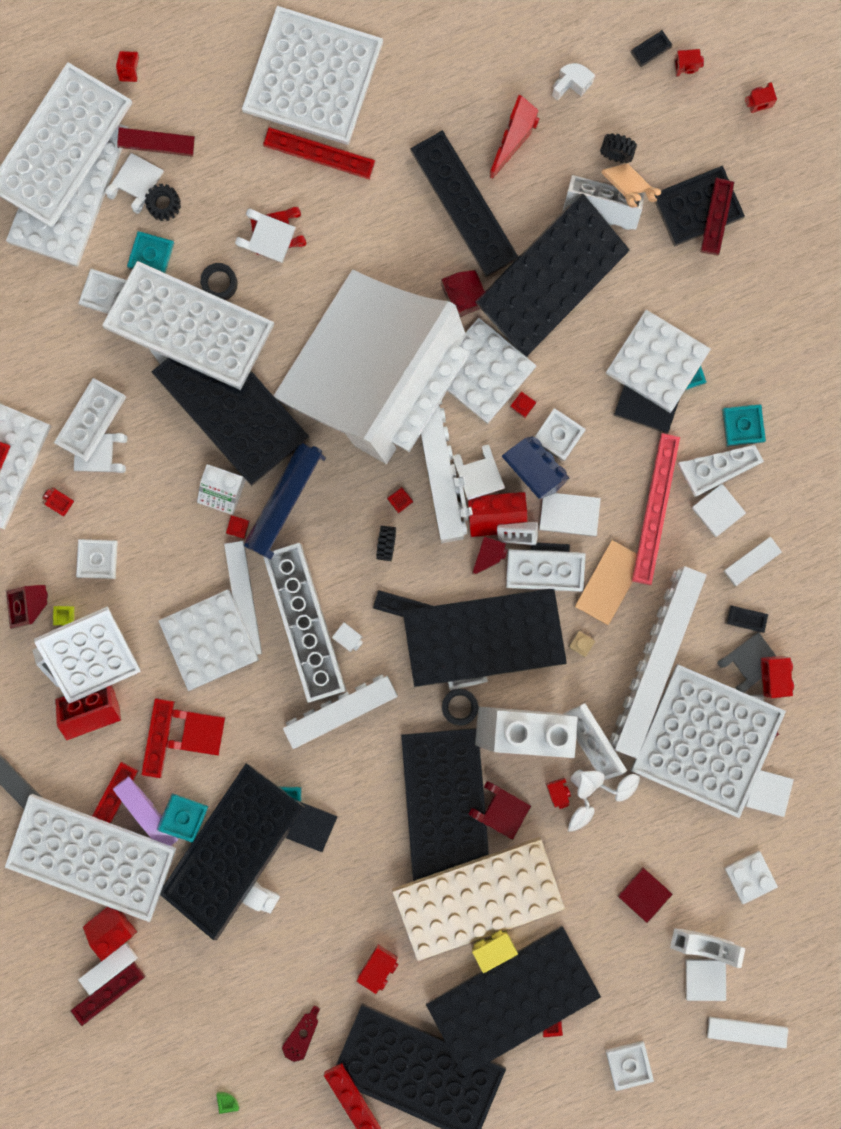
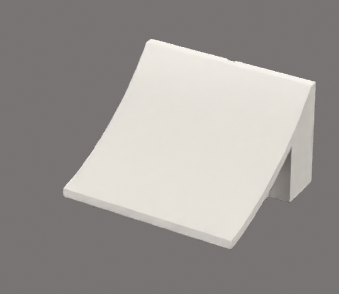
[274,269,470,465]

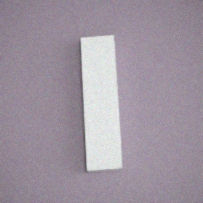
[707,1017,788,1048]

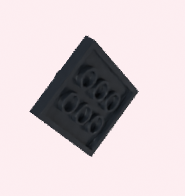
[654,165,745,247]

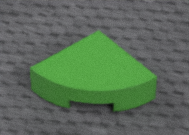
[216,1092,240,1114]

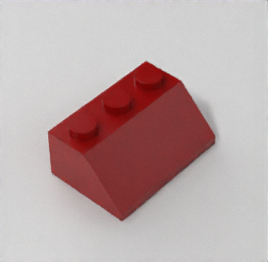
[467,492,527,537]
[55,685,121,741]

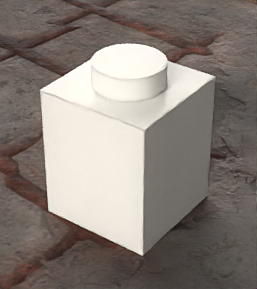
[332,623,363,652]

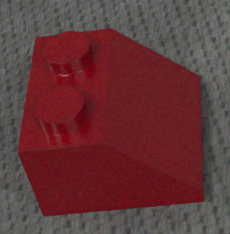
[441,270,485,317]

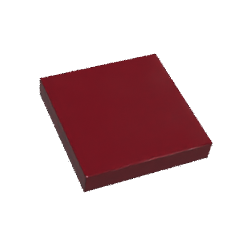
[617,867,673,923]

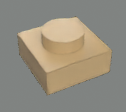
[569,631,595,657]

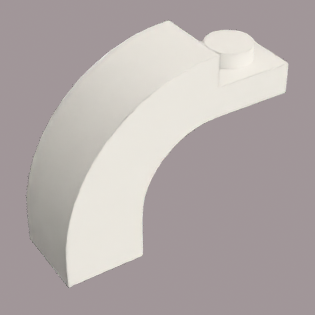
[670,928,745,968]

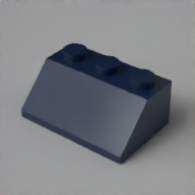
[501,436,570,499]

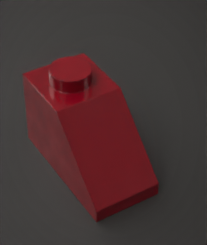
[472,536,508,575]

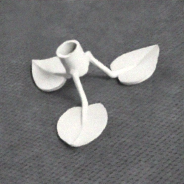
[567,770,640,832]

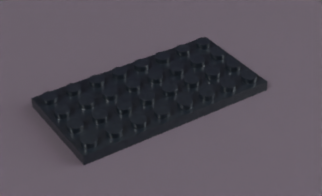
[475,193,630,357]
[151,358,309,487]
[402,589,567,687]
[401,728,489,881]
[160,763,306,941]
[426,926,601,1077]
[335,1003,506,1129]

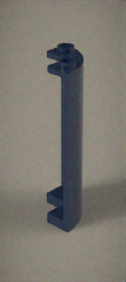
[243,443,326,560]

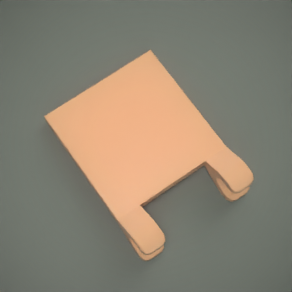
[601,163,661,208]

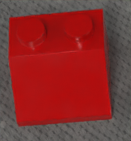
[83,907,137,962]

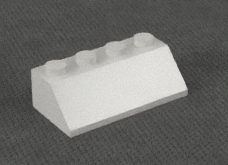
[563,175,645,230]

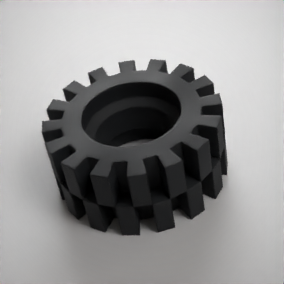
[600,133,637,163]
[145,184,181,221]
[376,525,396,562]

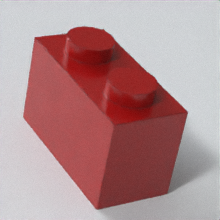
[761,656,795,698]
[356,944,399,994]

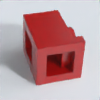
[674,49,704,77]
[745,82,777,113]
[546,777,571,809]

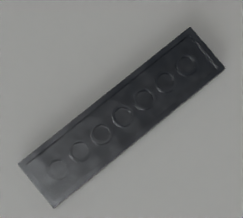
[410,130,519,277]

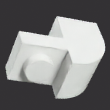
[552,63,595,101]
[242,882,280,914]

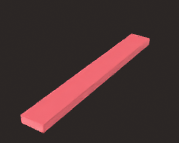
[632,433,680,586]

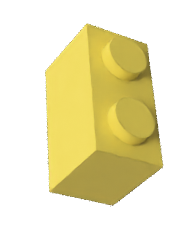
[472,930,518,973]

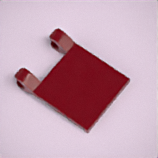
[469,781,531,840]

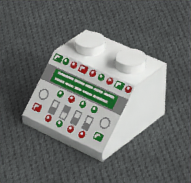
[197,464,246,515]

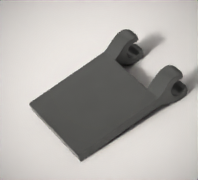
[717,632,776,693]

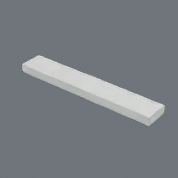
[224,541,262,655]

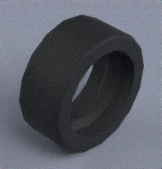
[200,263,238,300]
[442,689,478,726]

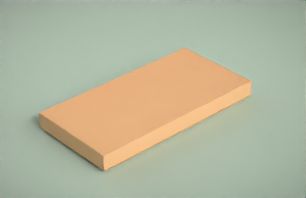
[574,540,637,626]

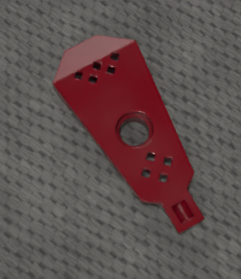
[282,1005,320,1062]

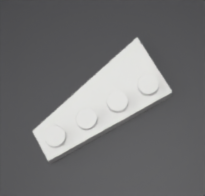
[677,445,764,497]

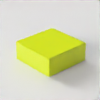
[53,606,74,626]

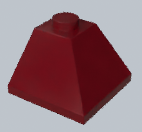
[6,585,48,629]

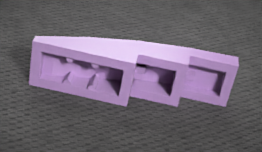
[113,776,178,846]

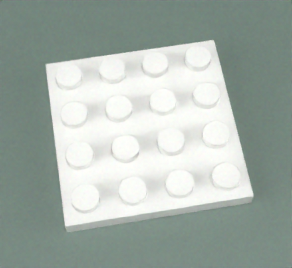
[606,310,711,413]
[447,318,536,424]
[159,590,259,691]
[34,606,141,704]

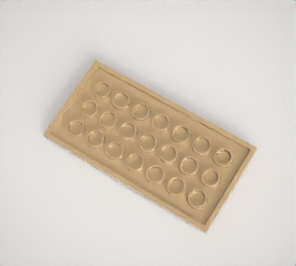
[392,837,565,961]

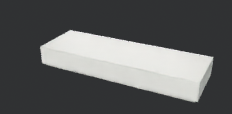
[724,537,782,586]
[78,942,138,995]

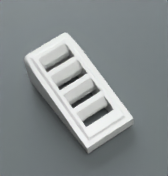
[497,522,538,545]

